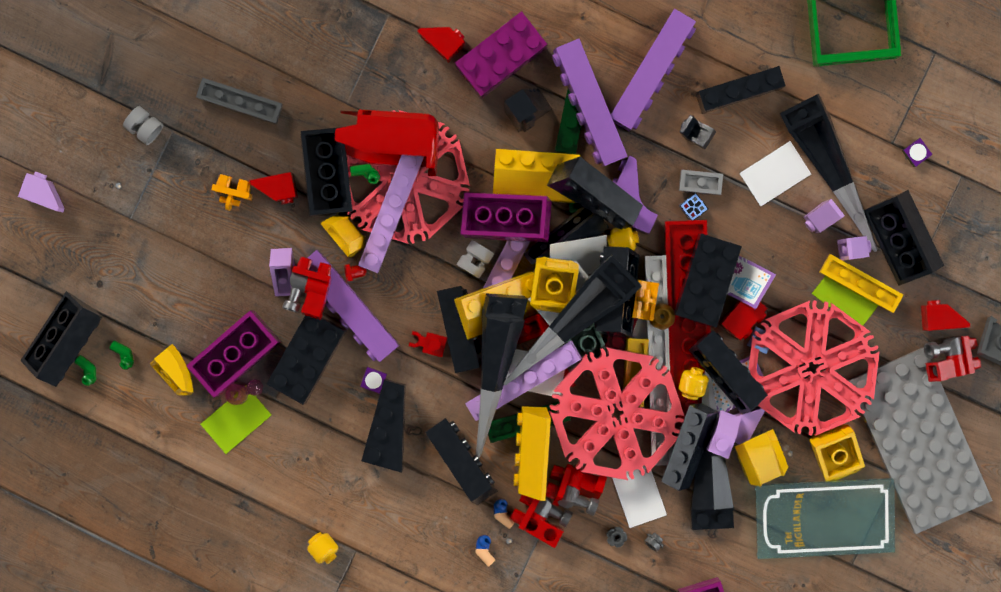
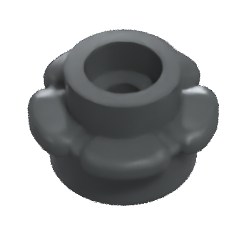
[607,527,627,548]
[644,533,664,552]

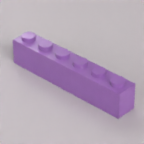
[611,8,696,132]
[552,39,628,167]
[308,250,400,362]

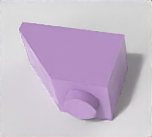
[18,171,65,212]
[803,199,845,233]
[837,236,871,261]
[269,248,295,296]
[734,407,765,444]
[706,410,741,459]

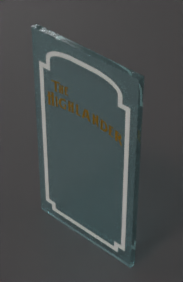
[755,478,895,559]

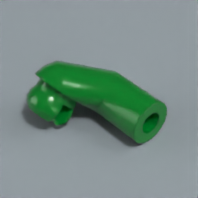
[350,164,380,184]
[110,340,134,370]
[74,355,97,386]

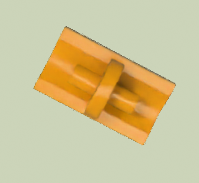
[211,174,253,211]
[632,280,659,321]

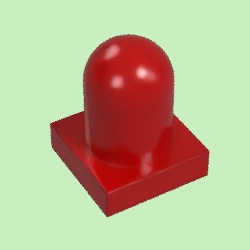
[344,264,367,282]

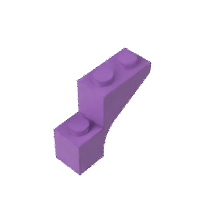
[612,156,658,235]

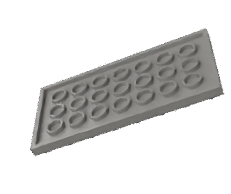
[848,347,993,534]

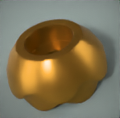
[650,303,675,330]

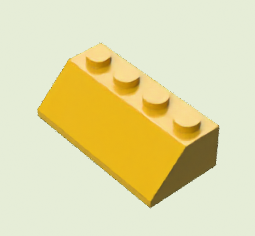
[493,149,580,203]
[454,272,539,339]
[513,406,551,501]

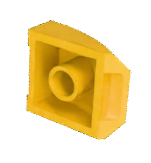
[321,215,366,258]
[530,257,579,313]
[150,344,193,396]
[810,424,865,483]
[734,429,788,487]

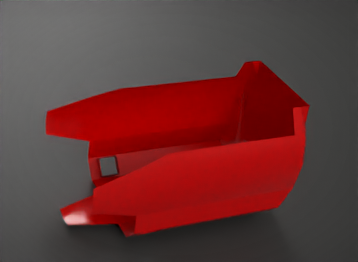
[335,109,439,177]

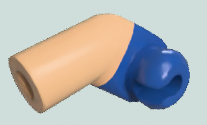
[494,499,515,529]
[475,535,495,567]

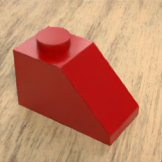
[417,27,465,63]
[249,172,298,205]
[921,300,970,331]
[518,313,549,344]

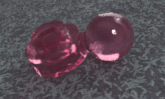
[225,379,263,405]

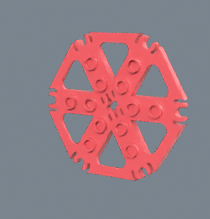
[346,110,470,244]
[748,300,880,436]
[549,347,684,480]

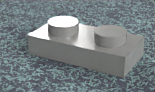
[679,170,723,195]

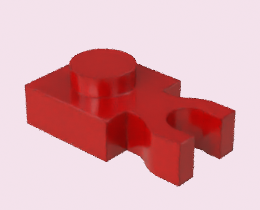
[409,331,447,357]

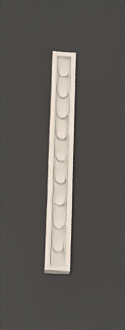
[644,255,673,465]

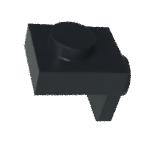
[680,115,716,149]

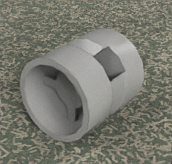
[123,106,163,145]
[456,240,494,278]

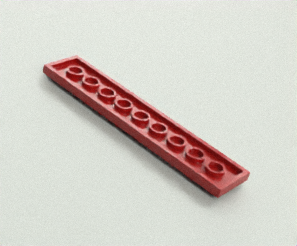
[664,220,711,429]

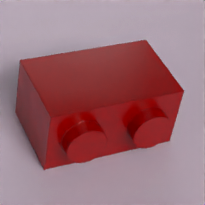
[719,300,768,340]

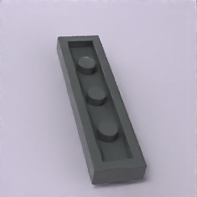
[196,78,283,124]

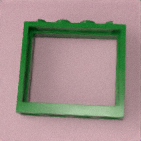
[807,0,901,67]

